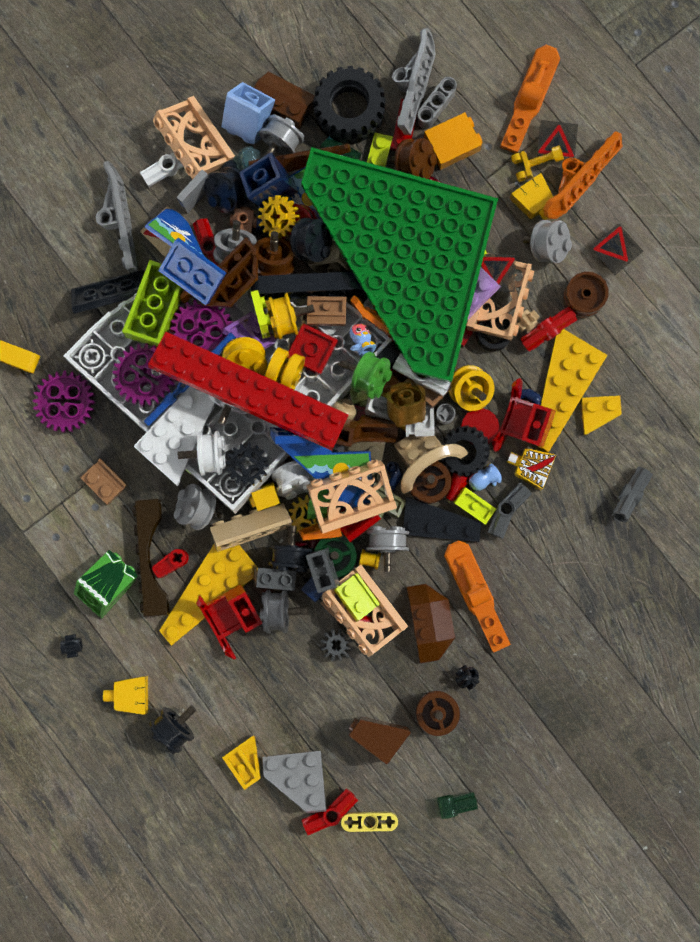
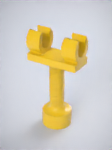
[511,145,564,182]

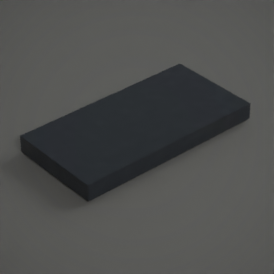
[71,270,145,314]

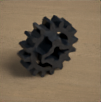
[226,443,269,487]

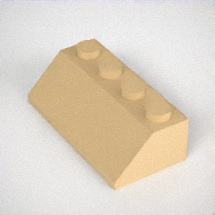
[210,503,292,552]

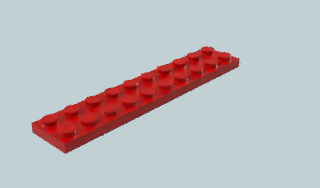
[148,332,349,451]

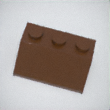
[254,71,315,130]

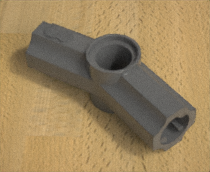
[612,466,653,523]
[487,483,532,539]

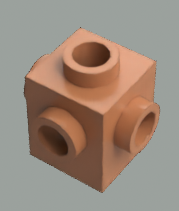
[230,207,257,234]

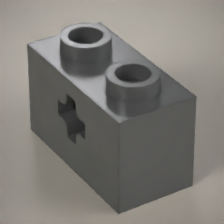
[306,547,340,593]
[252,568,296,591]

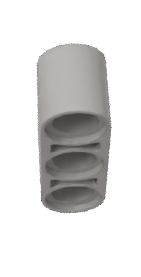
[417,77,457,129]

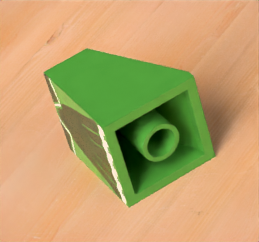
[73,550,138,619]

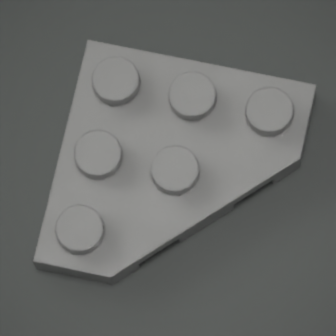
[262,751,326,813]

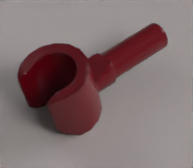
[295,539,320,549]

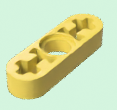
[341,812,398,832]

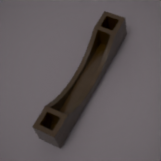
[132,499,170,617]

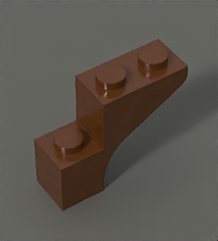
[336,414,399,447]

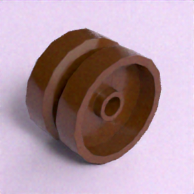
[563,271,609,318]

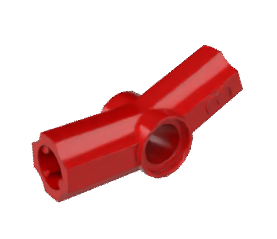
[192,218,219,266]
[520,306,577,352]
[301,788,358,835]

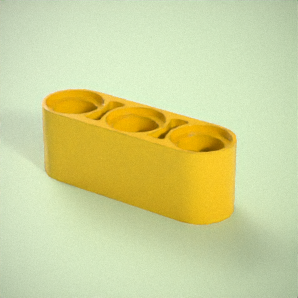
[0,340,41,374]

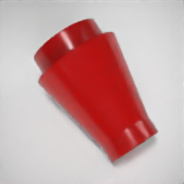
[446,472,468,501]

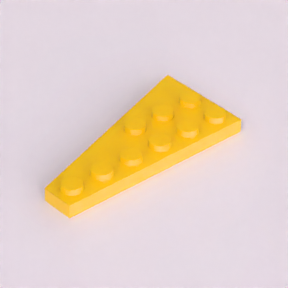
[536,329,607,452]
[159,543,258,646]

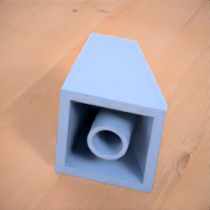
[221,82,275,144]

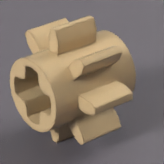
[517,309,540,333]

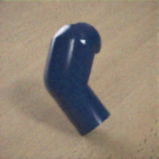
[520,389,541,405]
[386,461,402,491]

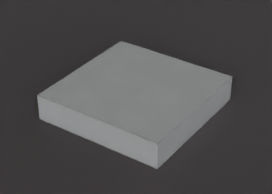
[177,169,209,213]

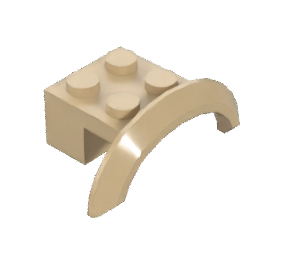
[394,434,468,494]

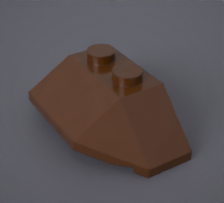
[197,237,258,307]
[407,584,455,663]

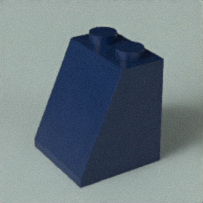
[239,153,298,208]

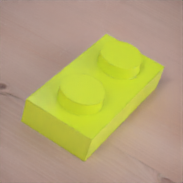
[367,133,393,167]
[454,486,496,525]

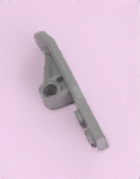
[392,28,436,135]
[96,161,139,273]

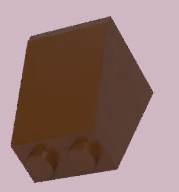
[348,716,411,765]

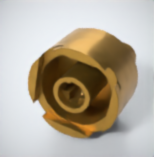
[386,382,426,427]

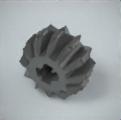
[320,629,353,661]

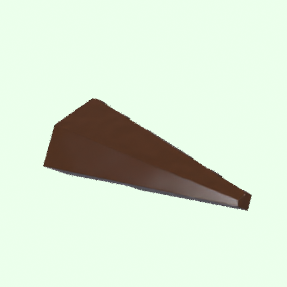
[248,144,351,172]

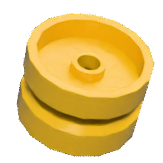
[265,347,305,390]

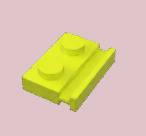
[251,290,271,339]
[334,573,380,622]

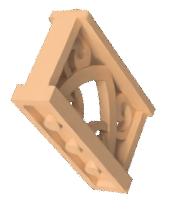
[153,96,235,180]
[467,253,534,341]
[306,460,397,533]
[322,565,408,657]

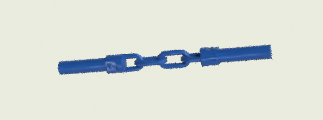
[144,332,236,426]

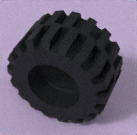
[441,425,490,476]

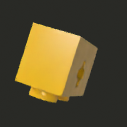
[249,481,280,511]

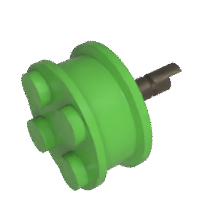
[337,351,392,399]

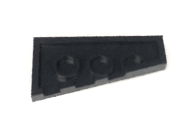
[403,497,481,542]

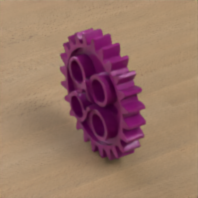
[170,300,233,352]
[112,343,175,407]
[33,371,96,433]

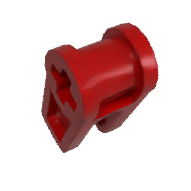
[152,549,189,578]

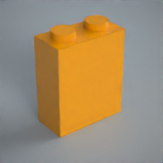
[424,112,483,170]

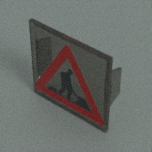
[537,120,578,160]
[590,223,644,275]
[481,254,516,292]

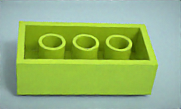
[122,260,184,347]

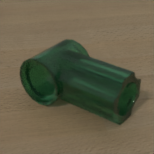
[436,792,478,819]

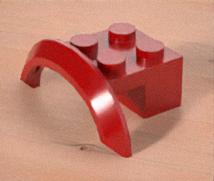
[492,378,556,452]
[196,584,263,659]

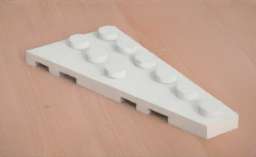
[134,387,215,486]

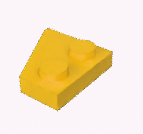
[581,396,622,435]
[222,735,261,790]

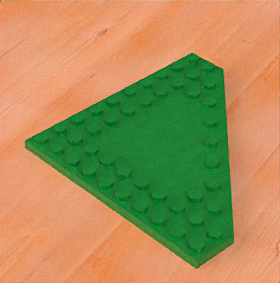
[301,147,498,383]

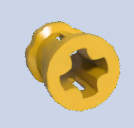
[359,549,381,570]

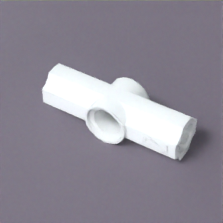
[140,152,196,187]
[392,354,451,397]

